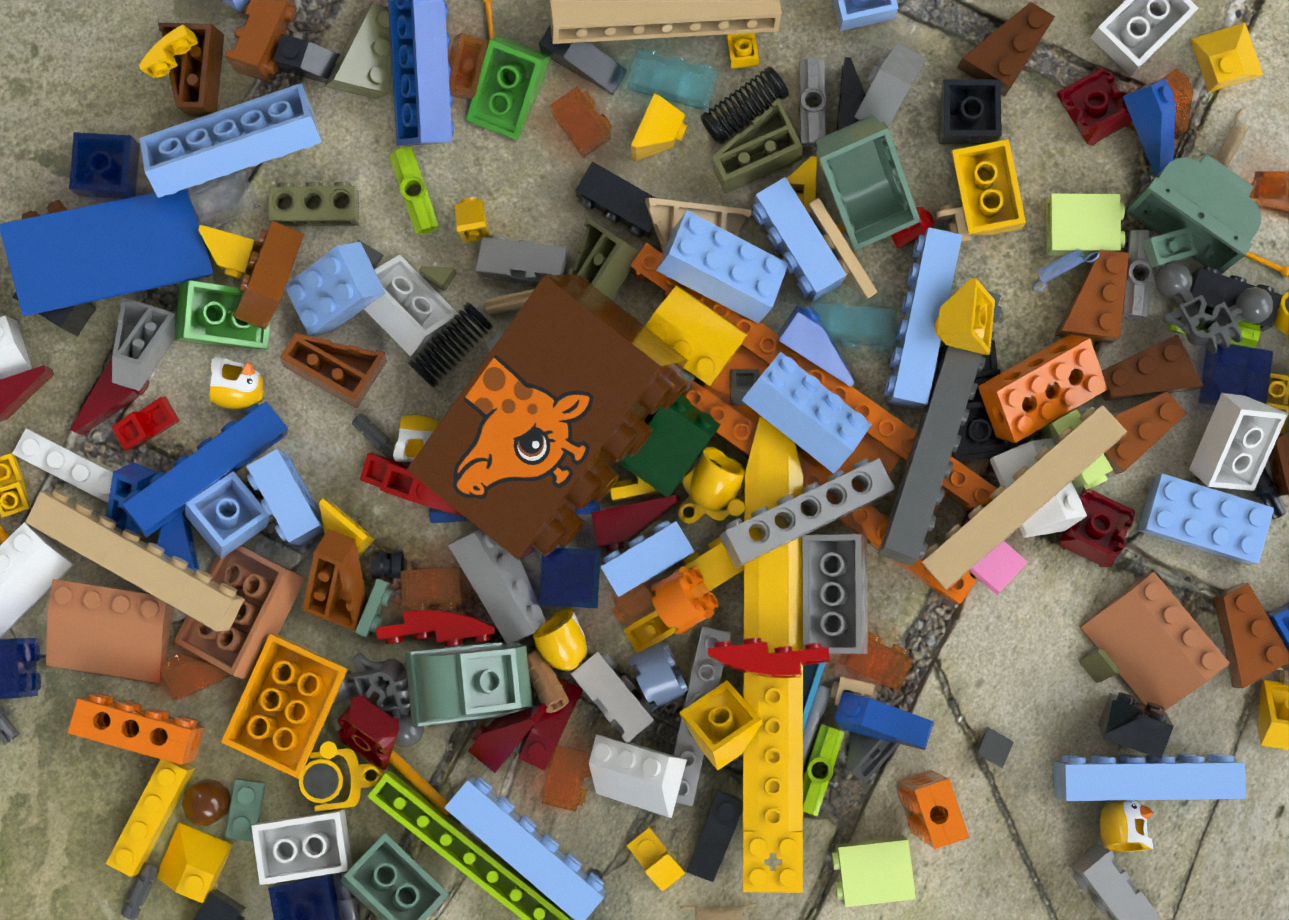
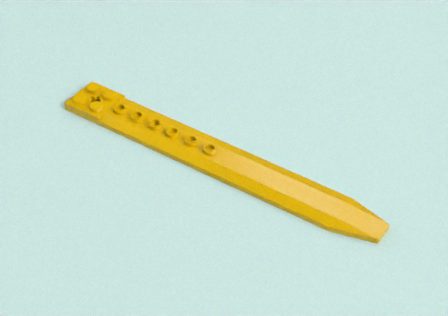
[742,417,803,893]

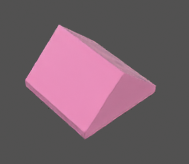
[969,541,1028,595]

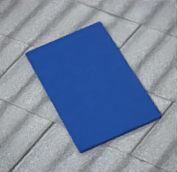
[0,188,213,316]

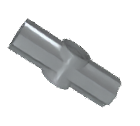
[799,58,826,148]
[1122,230,1155,319]

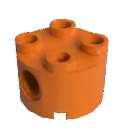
[651,566,718,634]

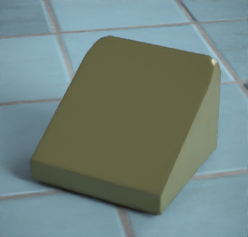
[419,266,457,291]
[1079,648,1119,683]

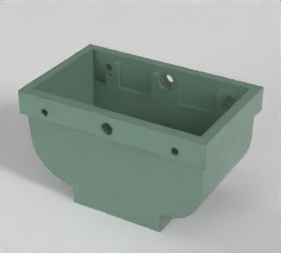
[815,115,921,251]
[1126,154,1261,275]
[405,640,533,727]

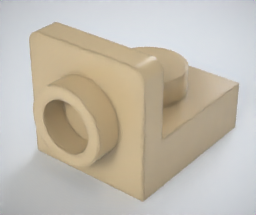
[934,204,971,247]
[830,676,875,706]

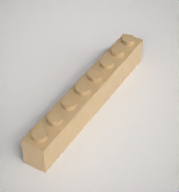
[549,0,782,44]
[922,405,1127,590]
[25,489,245,632]

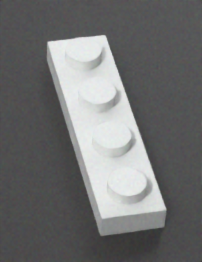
[12,429,113,503]

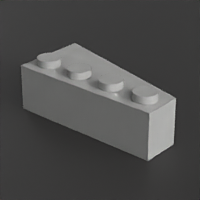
[448,524,546,645]

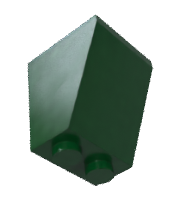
[621,395,721,498]

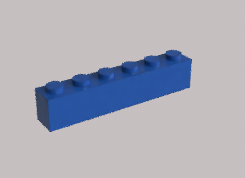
[122,401,288,538]

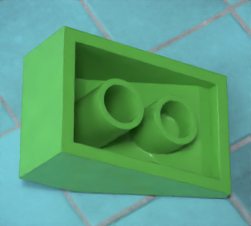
[466,36,551,140]
[174,280,270,350]

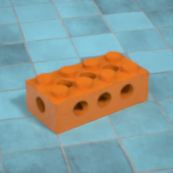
[978,334,1108,443]
[67,693,205,765]
[897,770,970,849]

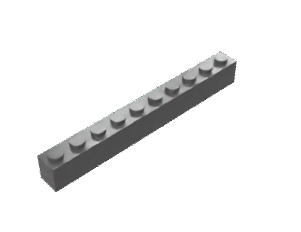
[878,290,1002,566]

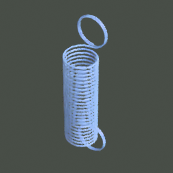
[1032,248,1099,292]

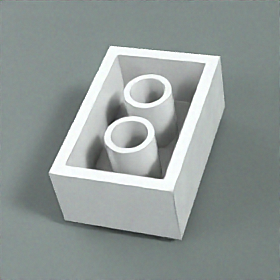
[1090,0,1198,77]
[251,809,353,885]

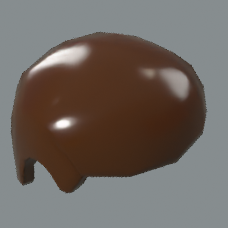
[182,779,231,826]

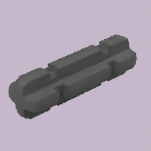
[352,414,395,460]
[121,862,159,920]

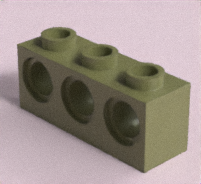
[269,182,359,226]

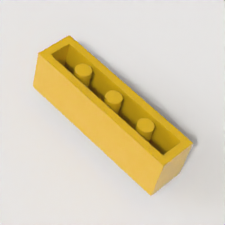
[683,537,744,592]
[106,759,196,877]

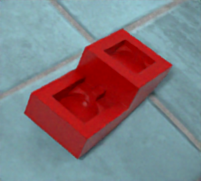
[111,397,180,451]

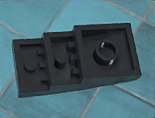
[937,340,1011,462]

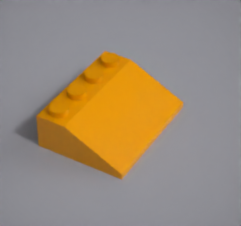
[221,634,348,779]

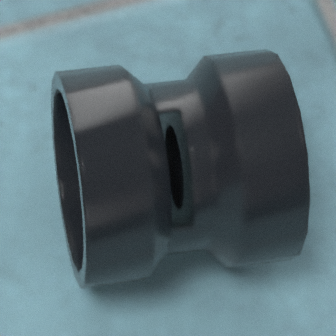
[371,549,404,579]

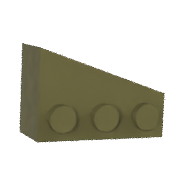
[324,3,392,99]
[712,98,803,193]
[567,217,640,300]

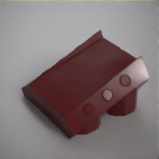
[1056,67,1132,146]
[1059,488,1136,567]
[338,695,399,771]

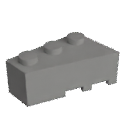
[855,42,927,127]
[476,235,568,287]
[112,297,176,391]
[571,651,654,743]
[1071,844,1161,920]

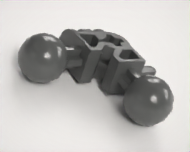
[1155,262,1273,354]
[334,653,424,747]

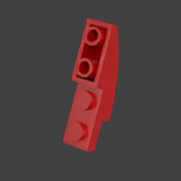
[360,452,463,516]
[376,610,497,647]
[707,638,830,678]

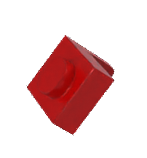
[891,207,934,248]

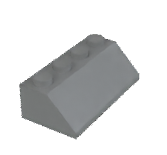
[802,534,868,654]

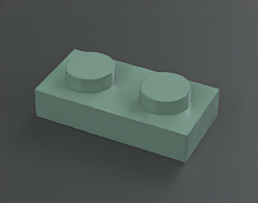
[1142,227,1198,268]
[355,578,393,637]
[225,778,266,842]

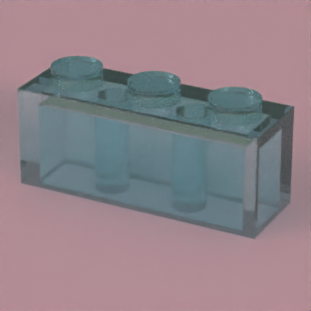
[627,49,719,111]
[809,302,897,351]

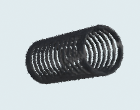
[701,67,789,145]
[408,302,493,388]

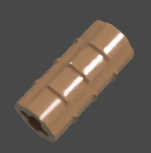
[527,651,569,713]

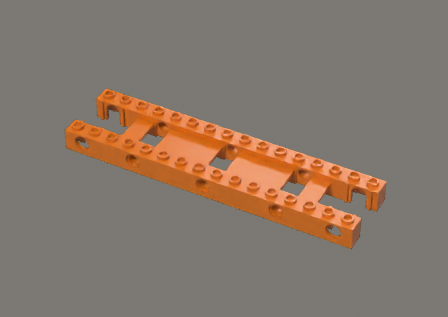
[630,243,997,605]

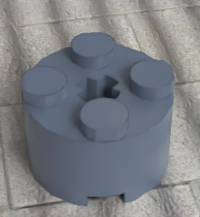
[628,642,689,710]

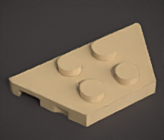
[645,198,752,253]
[809,198,878,299]

